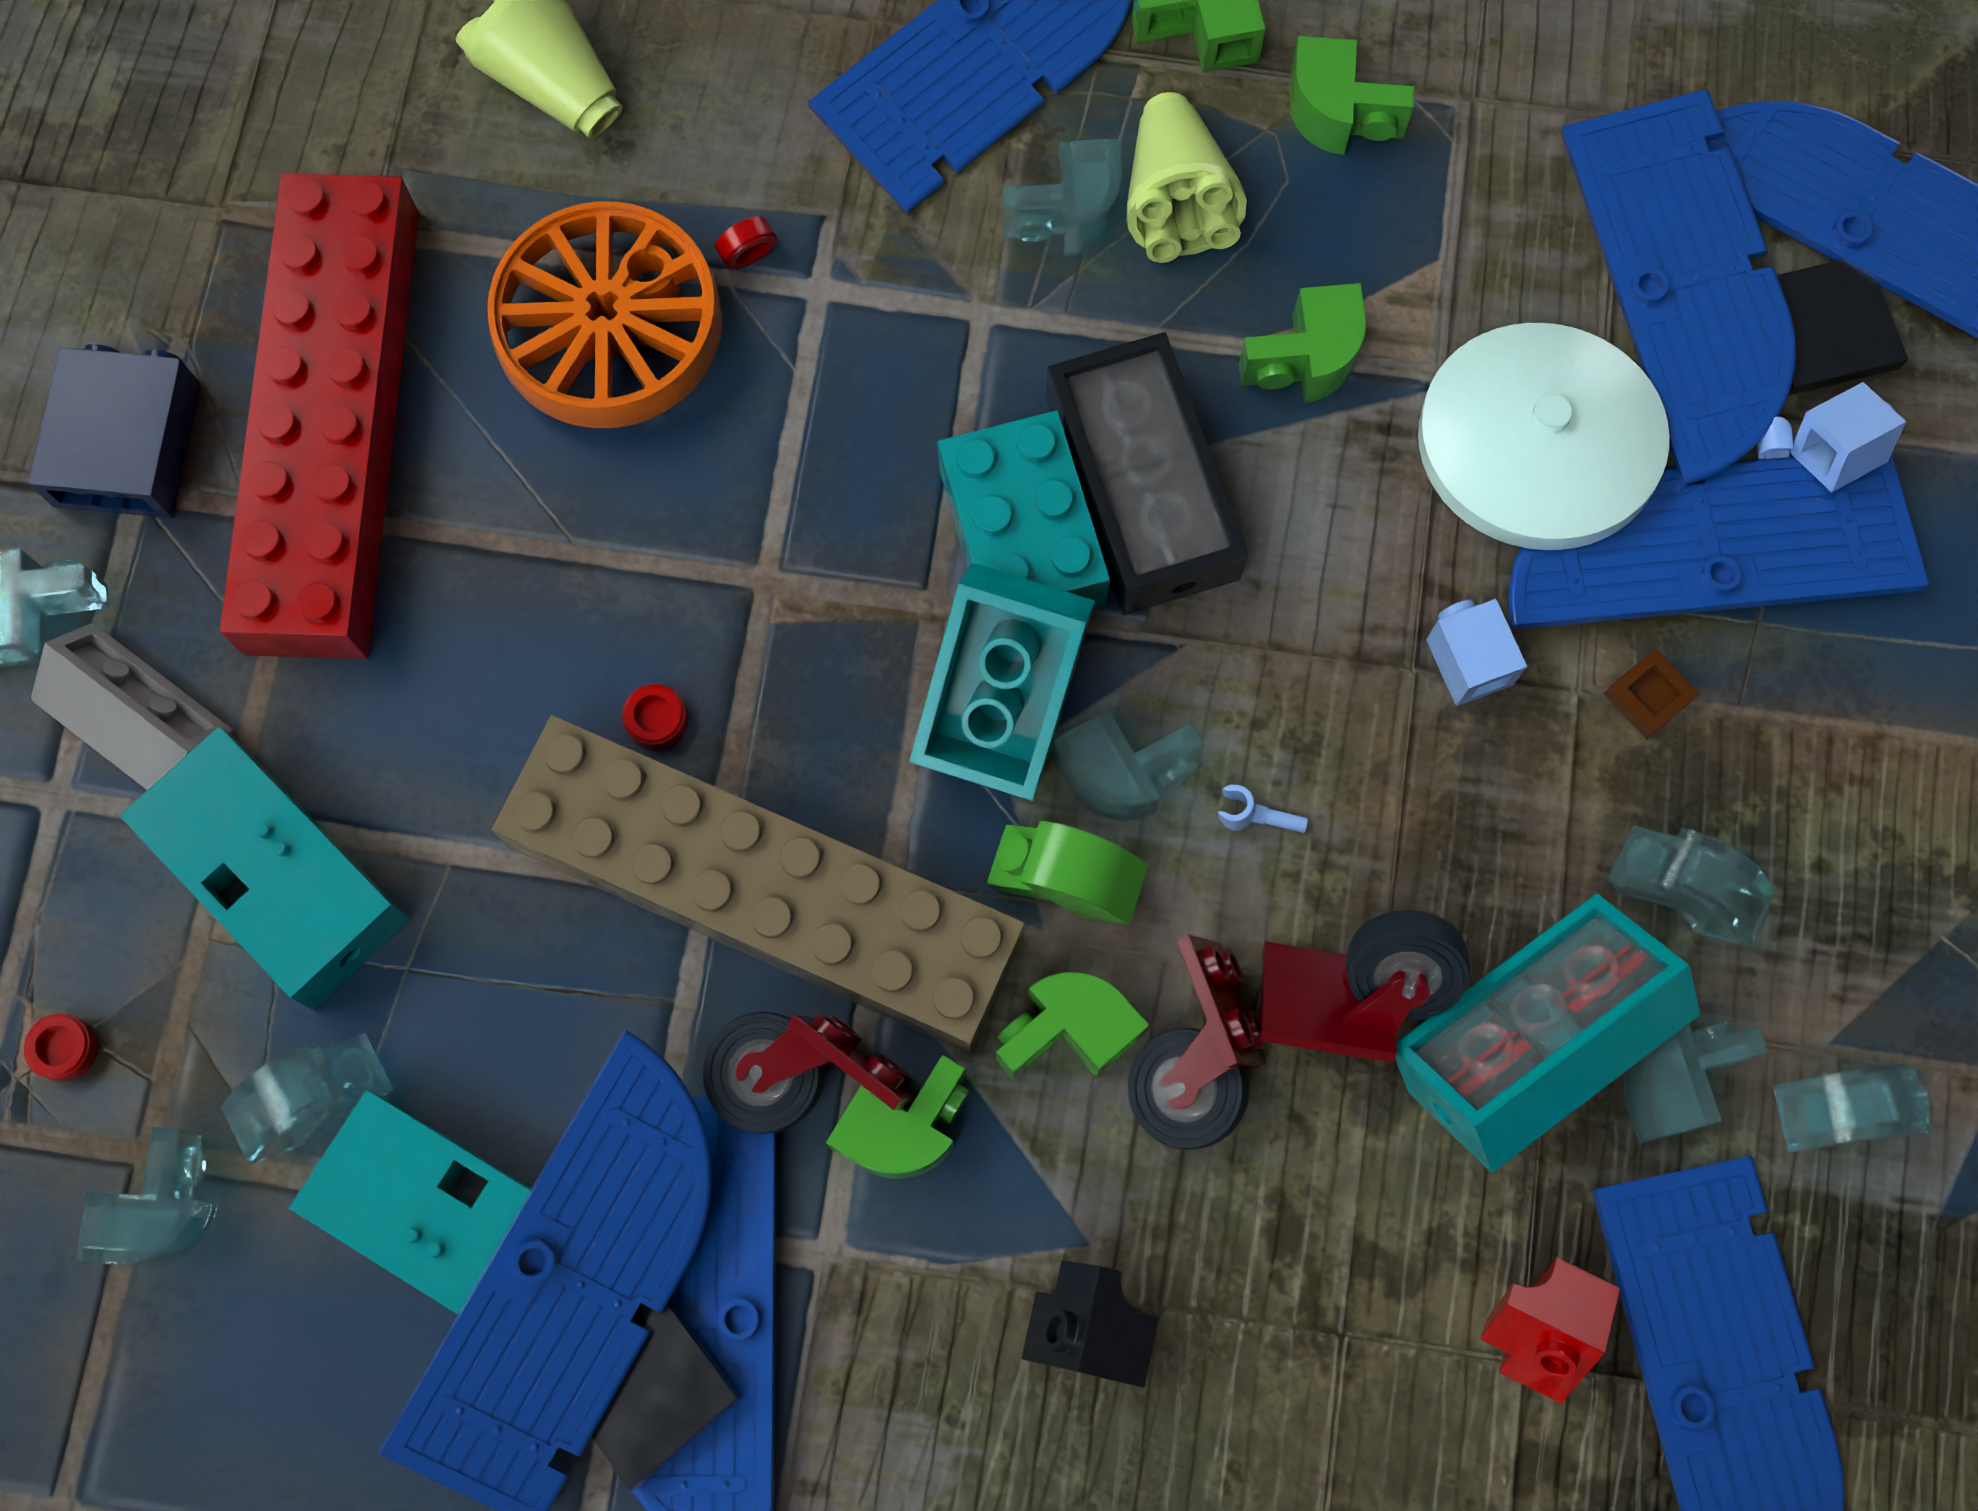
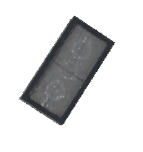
[1046,332,1248,616]

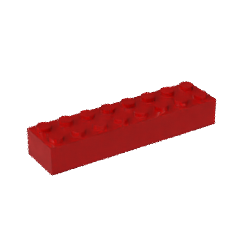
[220,173,419,660]

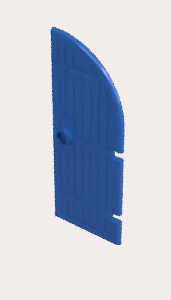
[808,0,1133,213]
[1561,89,1796,486]
[1706,101,1978,339]
[1508,454,1929,630]
[379,1029,712,1511]
[631,1094,777,1511]
[1591,1156,1845,1511]

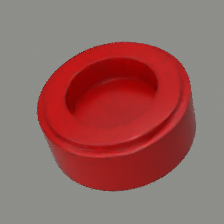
[715,216,777,270]
[622,684,688,750]
[24,1013,98,1082]

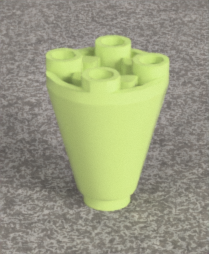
[456,0,623,139]
[1127,92,1247,263]

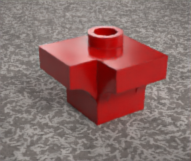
[1480,1257,1620,1404]

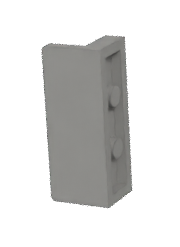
[31,623,233,790]

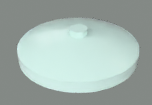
[1418,323,1670,550]

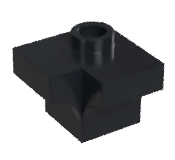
[1021,1260,1159,1388]

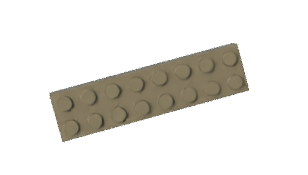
[491,715,1025,1055]

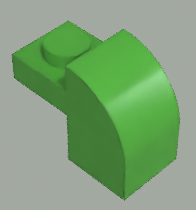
[1132,0,1266,72]
[1289,36,1415,155]
[1239,283,1366,403]
[986,820,1149,925]
[996,972,1149,1080]
[826,1054,970,1179]

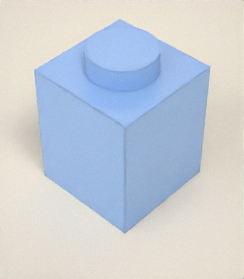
[1790,382,1907,493]
[1426,599,1527,706]

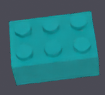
[937,410,1110,609]
[909,563,1095,801]

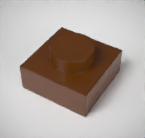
[1603,648,1700,740]

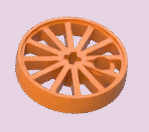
[487,201,722,428]

